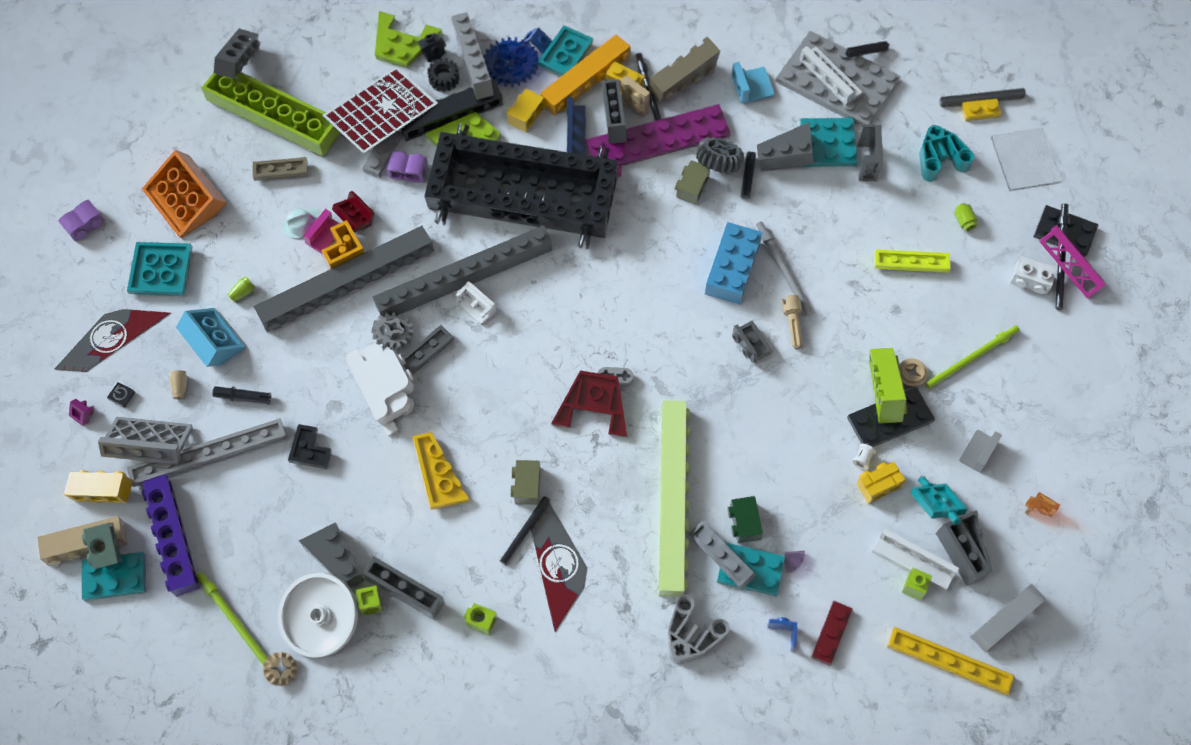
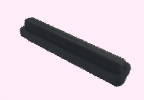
[845,41,890,58]
[740,151,756,200]

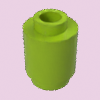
[953,203,978,231]

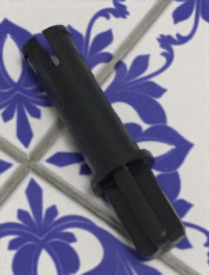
[212,386,272,405]

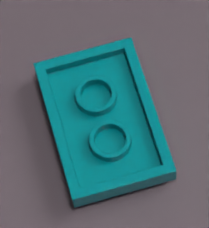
[538,25,594,76]
[717,542,785,597]
[81,552,146,601]

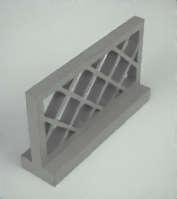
[98,417,193,465]

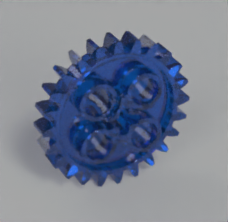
[483,37,539,88]

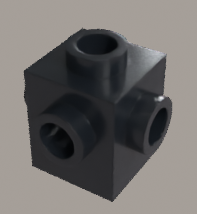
[417,33,447,63]

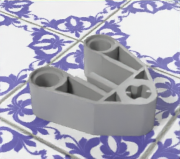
[667,595,730,664]

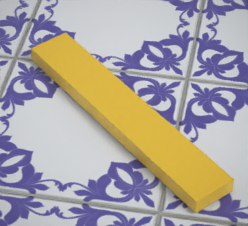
[887,627,1015,696]

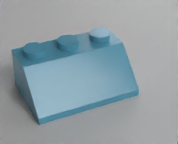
[176,308,246,367]

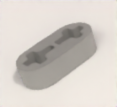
[598,367,633,387]

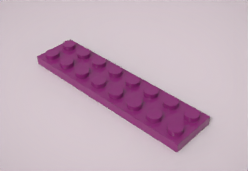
[585,104,731,166]

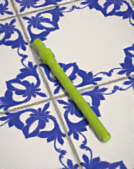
[925,325,1020,389]
[196,572,268,666]

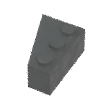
[757,122,814,171]
[935,510,993,586]
[299,522,365,588]

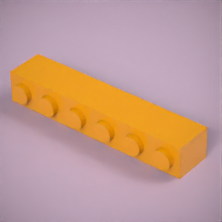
[540,34,631,116]

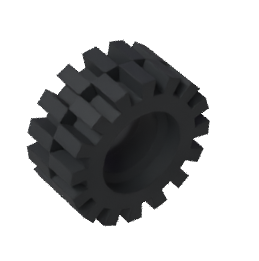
[427,58,460,92]

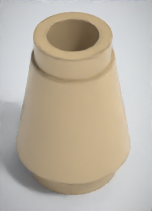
[169,370,188,400]

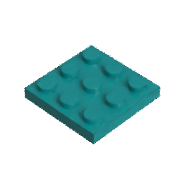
[800,118,858,167]
[127,242,193,296]

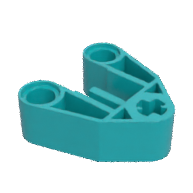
[919,125,975,182]

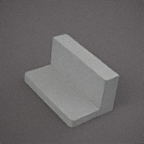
[959,430,1002,473]

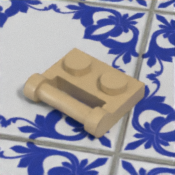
[621,76,650,117]

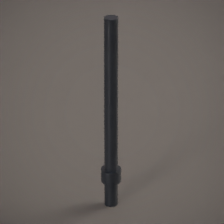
[635,53,662,121]
[1055,203,1070,310]

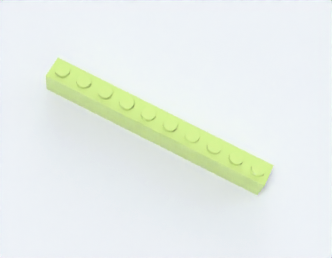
[658,400,690,597]

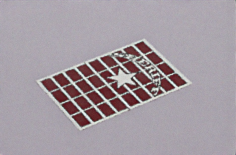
[323,67,437,153]

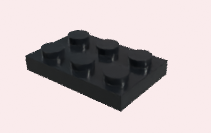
[1033,205,1099,257]

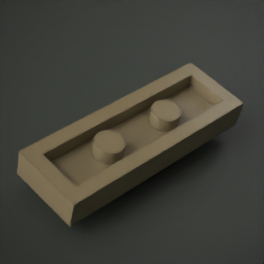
[253,157,308,181]

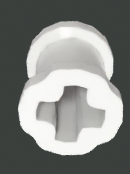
[852,444,876,470]

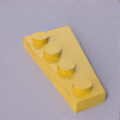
[412,432,470,510]

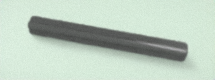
[939,88,1026,107]

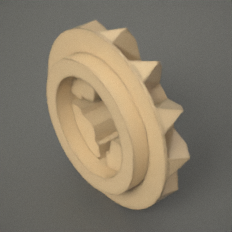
[898,358,928,388]
[263,652,298,686]

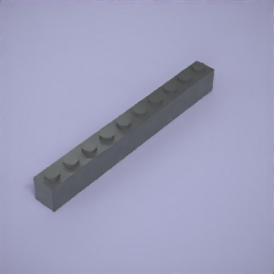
[372,225,552,318]
[253,226,434,332]

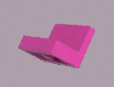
[303,208,340,254]

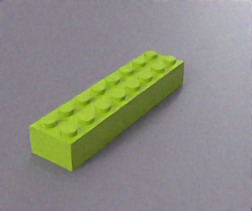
[201,72,341,157]

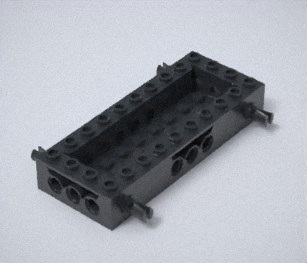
[424,123,619,249]

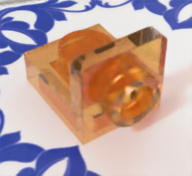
[1025,492,1060,517]

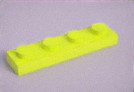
[874,249,950,273]

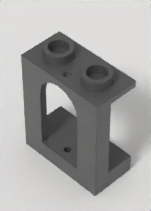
[858,124,883,182]

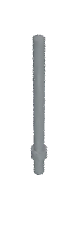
[756,221,812,316]

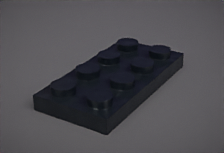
[847,387,935,447]

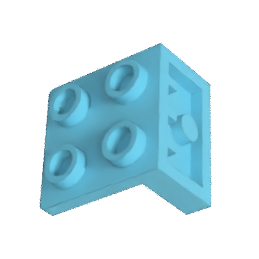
[731,62,774,104]

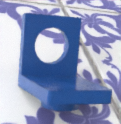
[520,27,552,54]
[767,617,798,651]

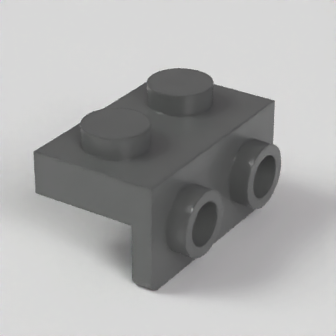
[732,320,772,363]

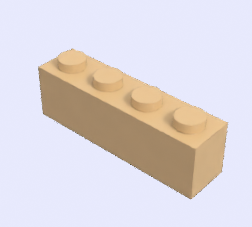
[37,516,128,566]

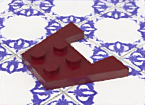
[551,370,627,437]

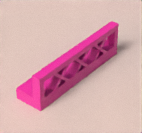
[1039,225,1106,298]

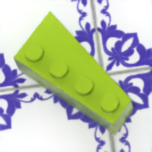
[869,348,907,423]

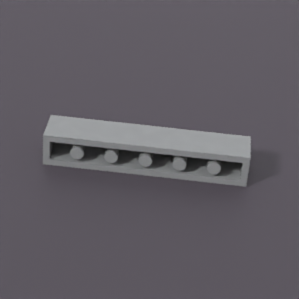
[451,12,494,99]

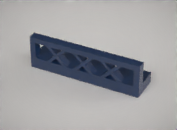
[567,97,586,155]

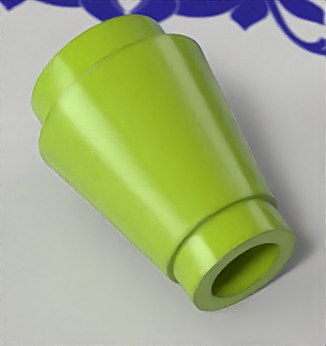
[227,276,256,303]

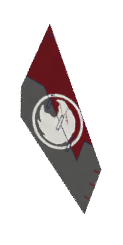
[54,309,171,372]
[531,503,587,632]

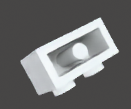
[1010,256,1057,295]

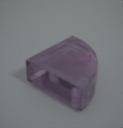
[784,551,805,574]

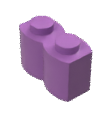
[387,151,428,183]
[58,200,105,241]

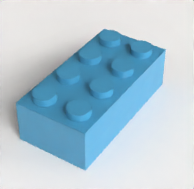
[705,222,763,305]

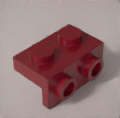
[332,191,375,233]

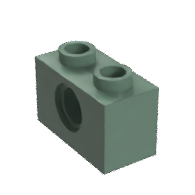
[82,522,123,569]

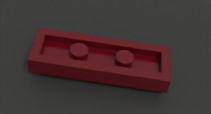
[811,600,853,666]

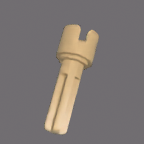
[781,295,803,348]

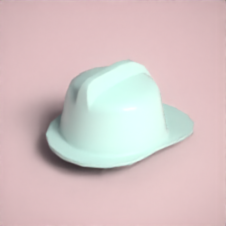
[284,208,322,239]

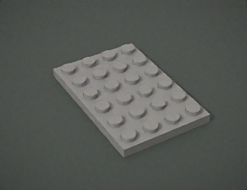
[775,30,901,127]

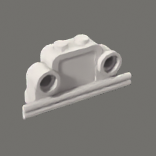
[345,344,414,436]

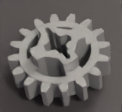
[371,312,413,351]

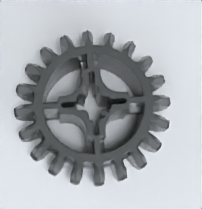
[696,137,744,174]

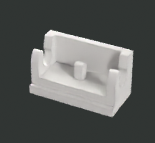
[455,281,496,325]

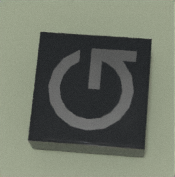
[107,382,136,408]

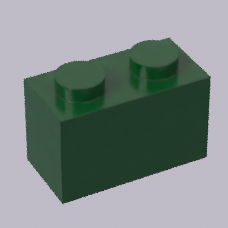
[727,496,763,544]

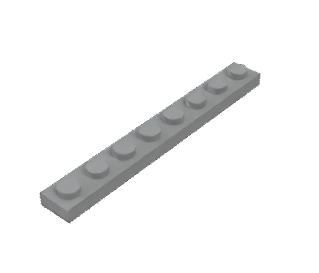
[127,418,287,487]

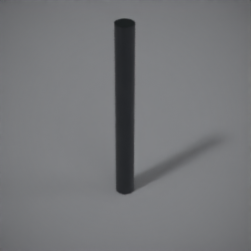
[499,496,550,565]

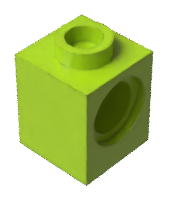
[902,568,932,601]
[356,585,383,616]
[464,603,498,636]

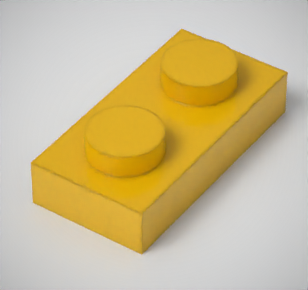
[961,99,1001,121]

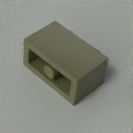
[675,160,711,205]
[510,460,541,505]

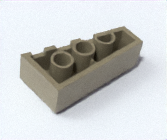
[648,36,720,103]

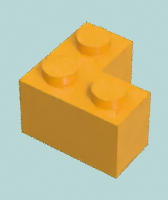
[321,220,364,269]

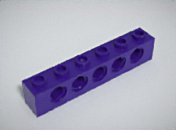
[141,474,200,597]

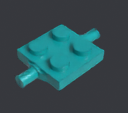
[911,476,968,525]

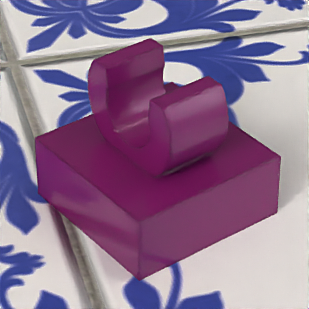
[69,399,94,426]

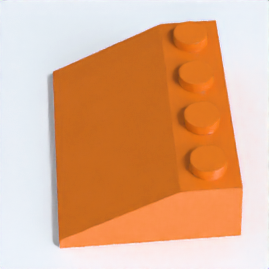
[142,150,227,238]

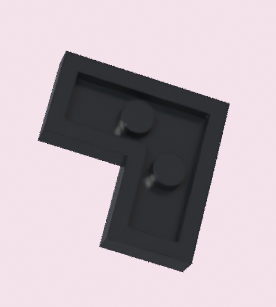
[288,424,332,469]

